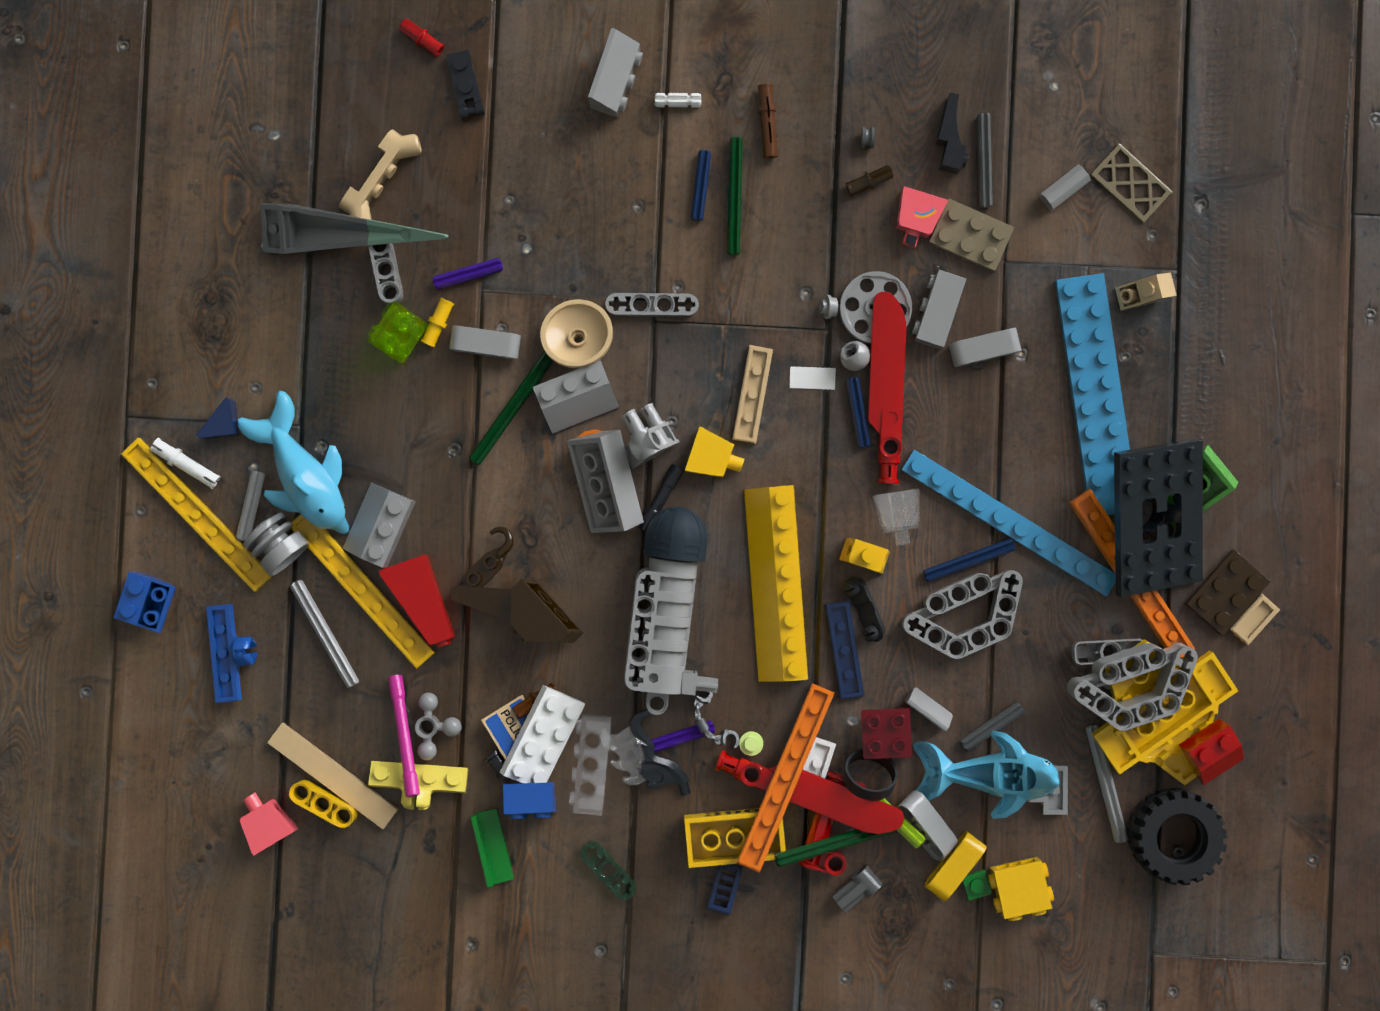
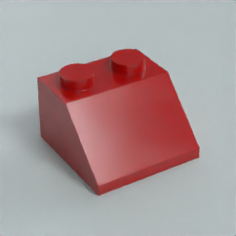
[1178,719,1244,785]

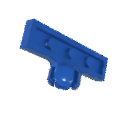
[206,604,258,703]

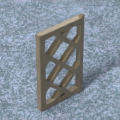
[1090,143,1173,223]

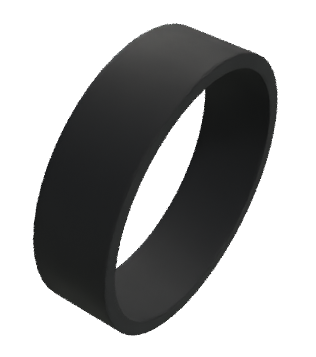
[842,749,898,801]

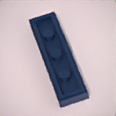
[825,600,864,700]

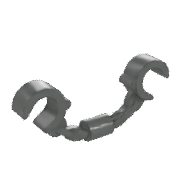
[693,692,740,750]

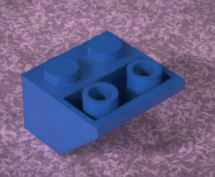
[114,571,176,633]
[503,782,557,819]

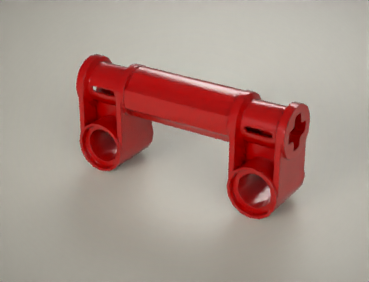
[798,771,867,876]

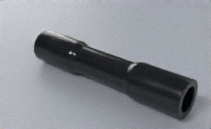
[638,464,684,531]

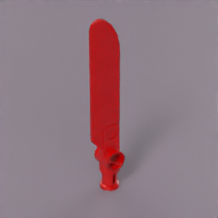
[868,292,906,484]
[715,750,904,834]

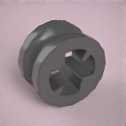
[861,127,875,149]

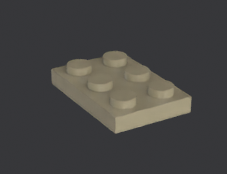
[928,198,1014,272]

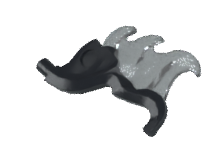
[600,709,691,796]

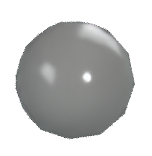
[840,341,870,371]

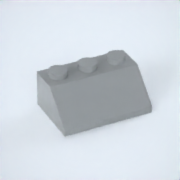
[588,28,643,118]
[533,360,619,434]
[342,482,416,568]

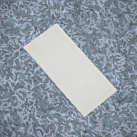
[790,367,836,390]

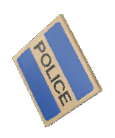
[481,695,529,760]

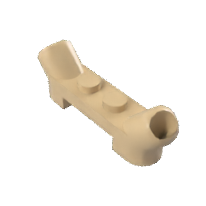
[339,129,422,220]

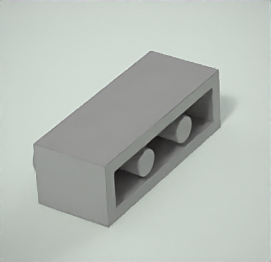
[912,270,966,350]

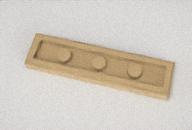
[732,345,773,444]

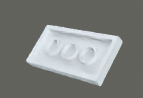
[500,685,585,783]

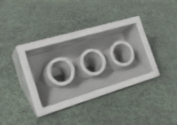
[567,429,644,533]

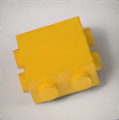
[988,857,1054,921]

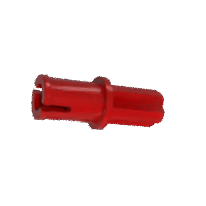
[399,18,445,57]

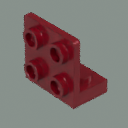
[861,706,912,759]

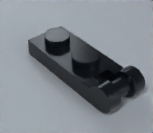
[445,49,485,120]

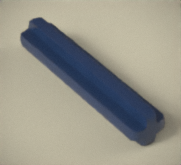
[690,150,711,221]
[846,377,870,448]

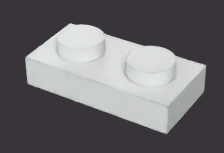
[803,737,836,778]

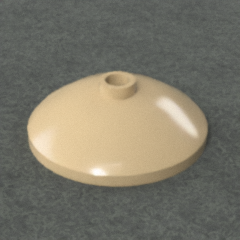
[540,299,613,368]

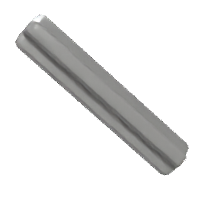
[236,471,265,541]

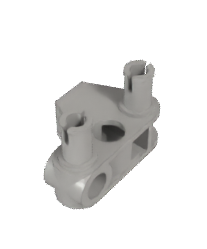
[621,403,680,469]

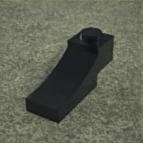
[935,92,969,174]

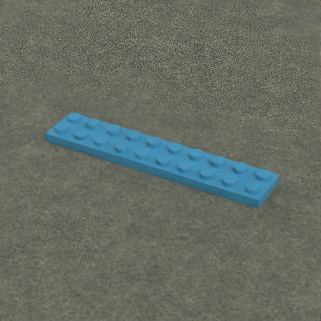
[1055,273,1130,515]

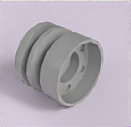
[243,512,310,577]

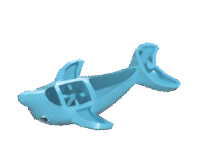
[238,390,349,534]
[913,730,1059,819]

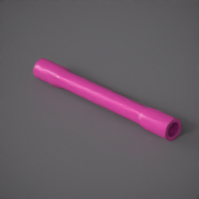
[388,675,420,797]

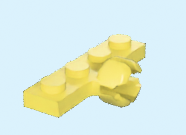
[368,761,468,810]

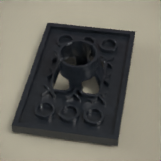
[1114,438,1203,597]

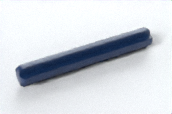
[923,539,1015,582]

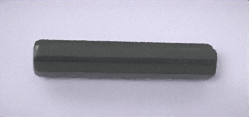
[960,702,1025,751]

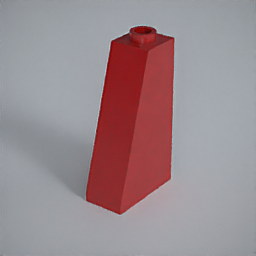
[379,555,456,648]

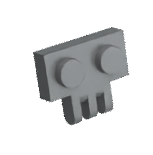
[1026,765,1068,815]

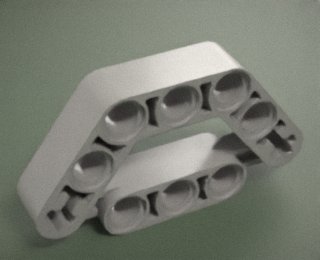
[901,570,1023,659]
[1067,642,1198,731]

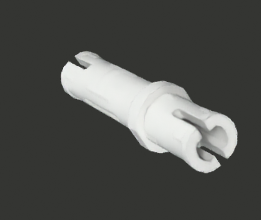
[150,438,221,489]

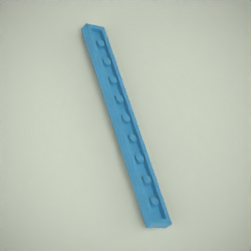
[901,450,1116,596]

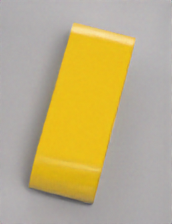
[289,780,358,828]
[924,831,987,902]

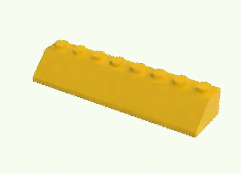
[744,485,808,682]

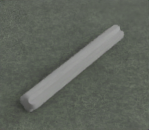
[290,580,359,688]
[1086,725,1128,843]

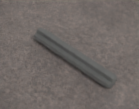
[977,113,993,208]

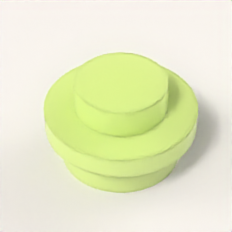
[739,731,763,756]

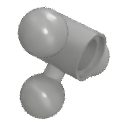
[415,692,462,760]

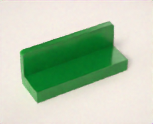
[471,807,514,888]

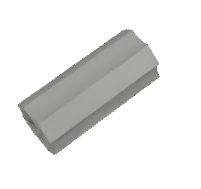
[1039,164,1091,211]

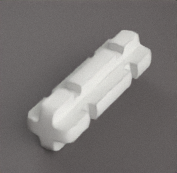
[655,93,701,108]

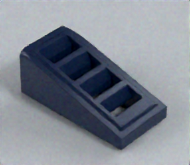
[706,864,743,916]

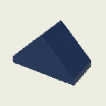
[196,397,240,439]

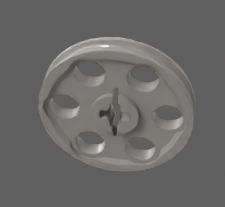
[839,271,912,344]

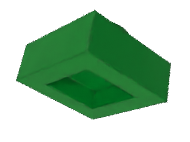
[962,869,992,901]

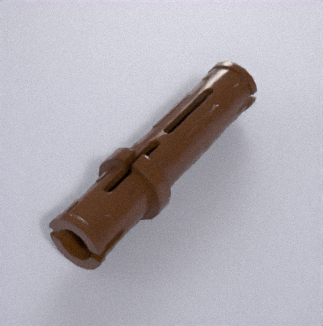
[757,84,778,159]

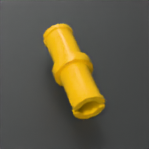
[421,297,454,347]

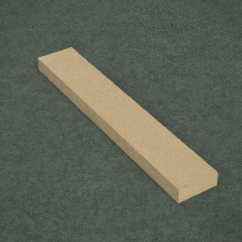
[267,722,399,829]

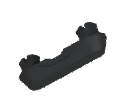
[843,577,885,642]

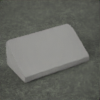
[905,687,953,731]

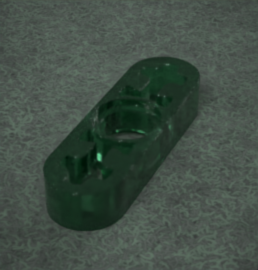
[581,841,636,900]

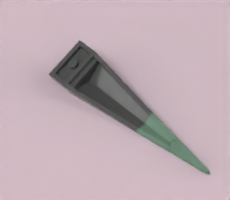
[260,203,449,254]

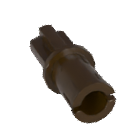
[845,165,893,197]

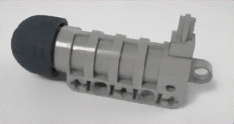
[624,506,718,715]

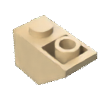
[1115,273,1177,311]

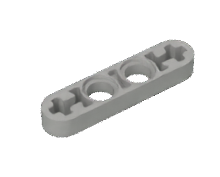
[605,293,699,317]

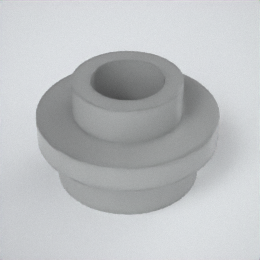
[819,295,838,319]

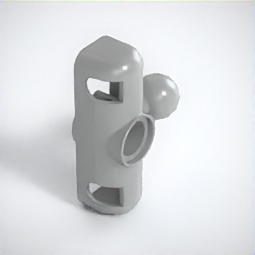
[1071,638,1142,690]

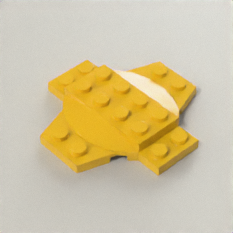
[1091,639,1238,785]

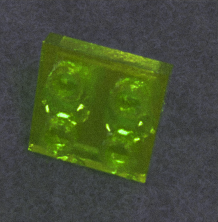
[368,301,429,365]

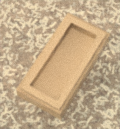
[1229,593,1280,645]

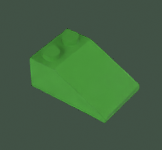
[1167,445,1238,530]

